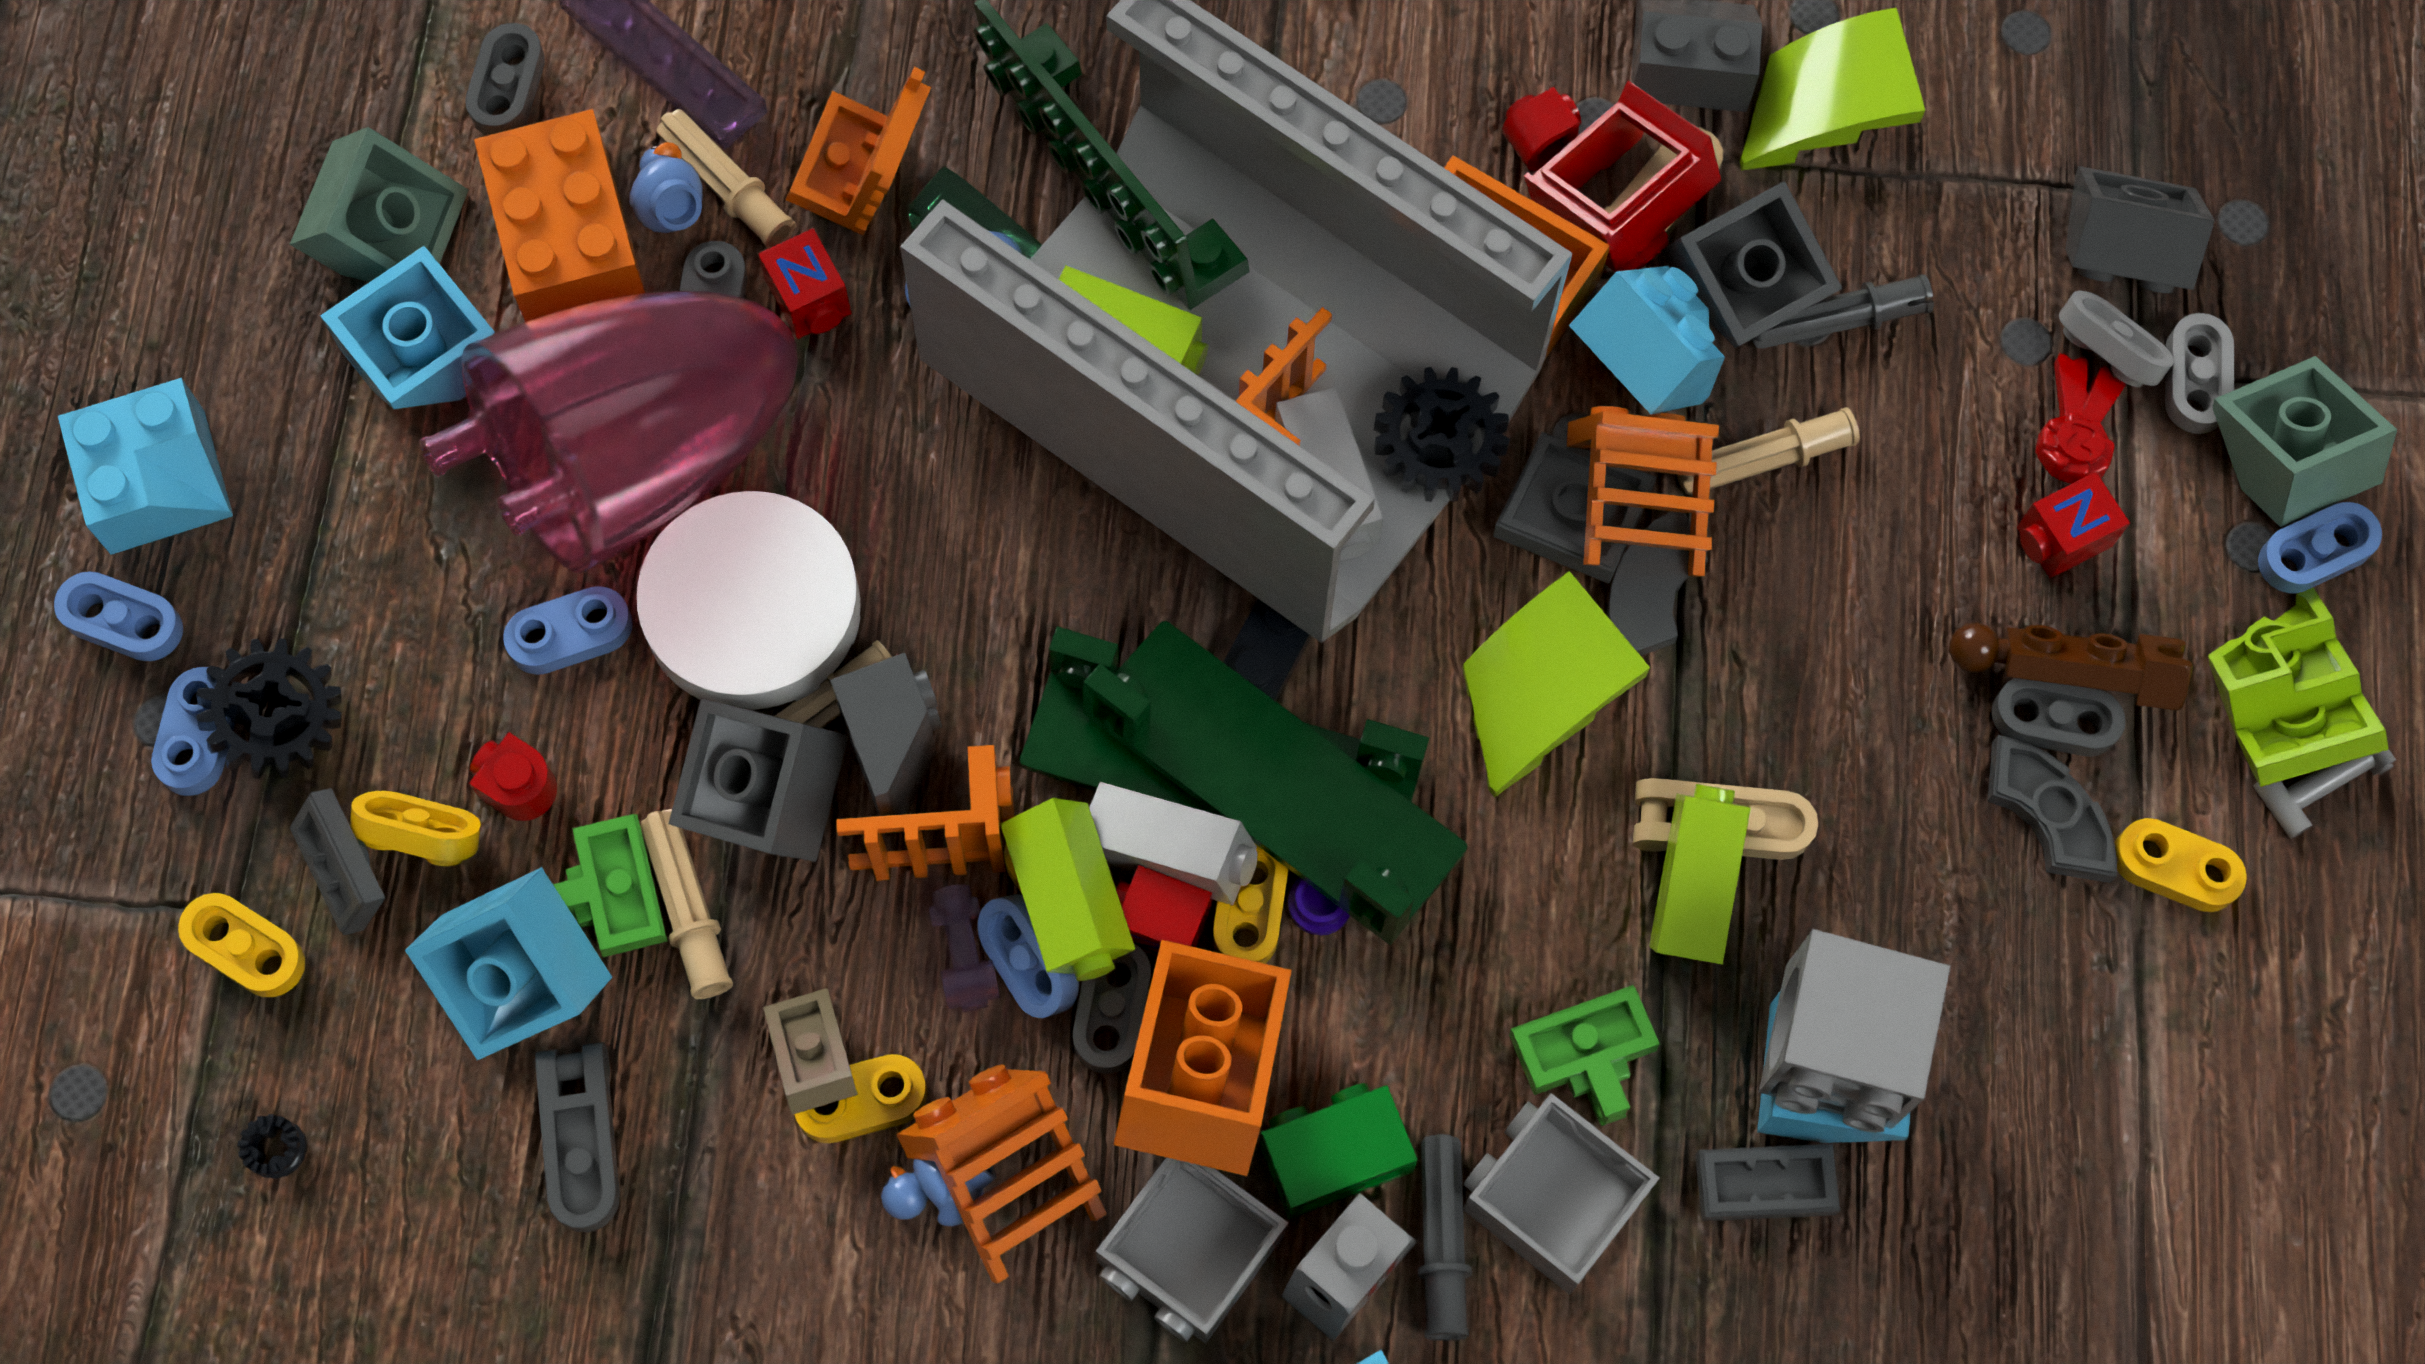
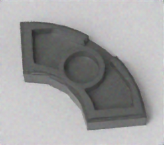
[1607,511,1708,656]
[1987,735,2117,883]

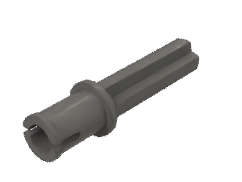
[1752,274,1934,349]
[1418,1134,1472,1341]

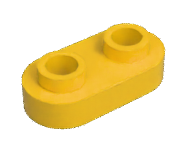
[350,791,481,867]
[2114,818,2247,912]
[1213,844,1288,964]
[178,893,305,997]
[794,1054,927,1143]

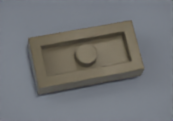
[763,988,858,1115]

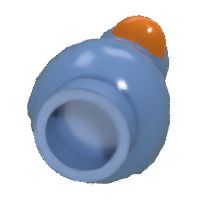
[629,142,703,233]
[881,1159,997,1226]

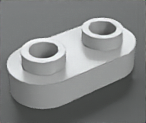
[2059,291,2174,387]
[2165,313,2234,434]

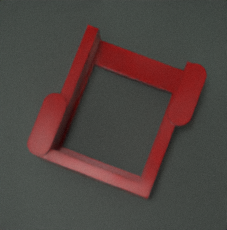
[1524,80,1721,273]

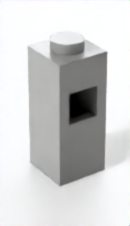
[1275,386,1383,560]
[1089,782,1257,905]

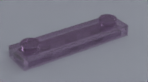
[559,0,768,150]

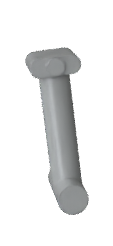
[2253,750,2396,839]

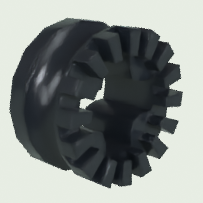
[237,1114,307,1179]

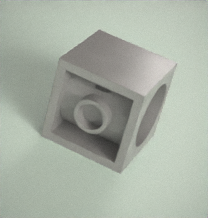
[1759,929,1950,1132]

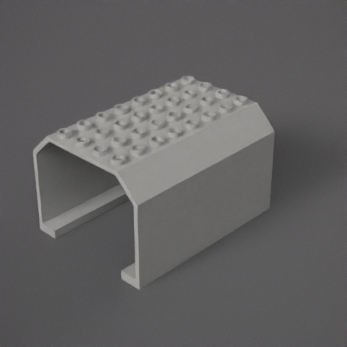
[900,0,1573,643]

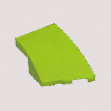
[1739,7,1925,171]
[1462,571,1650,798]
[2208,587,2389,787]

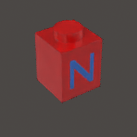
[758,228,852,339]
[2016,472,2130,578]
[1116,865,1212,957]

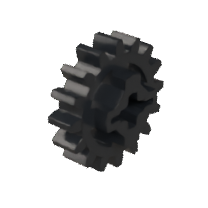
[1374,367,1510,502]
[196,638,342,779]

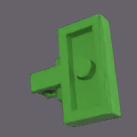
[553,814,667,957]
[1509,985,1660,1126]

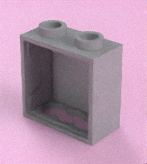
[1463,1093,1660,1295]
[1096,1158,1288,1344]

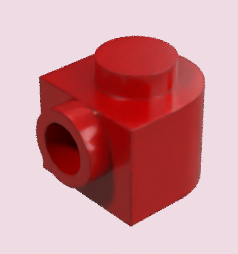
[1502,86,1582,172]
[469,732,557,821]

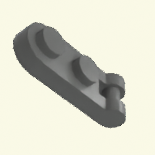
[535,1042,620,1232]

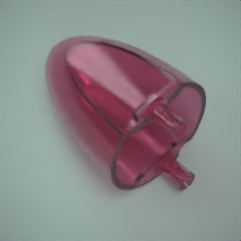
[419,291,798,573]

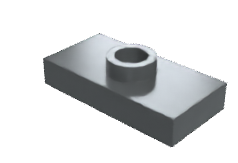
[290,788,385,936]
[1695,1144,1840,1221]

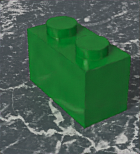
[1259,1083,1418,1220]

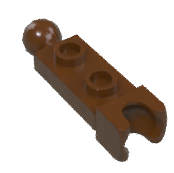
[1949,622,2193,710]

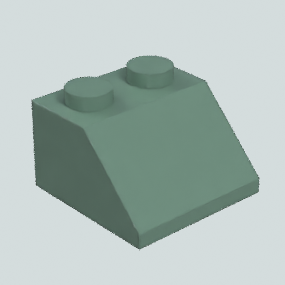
[289,127,469,282]
[2212,356,2398,527]

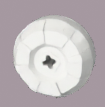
[636,491,860,710]

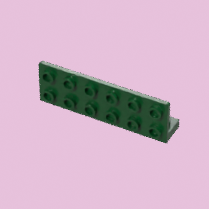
[973,0,1250,311]
[1083,621,1468,945]
[1020,626,1430,814]

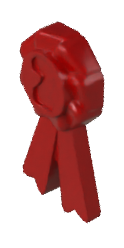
[2035,353,2127,484]

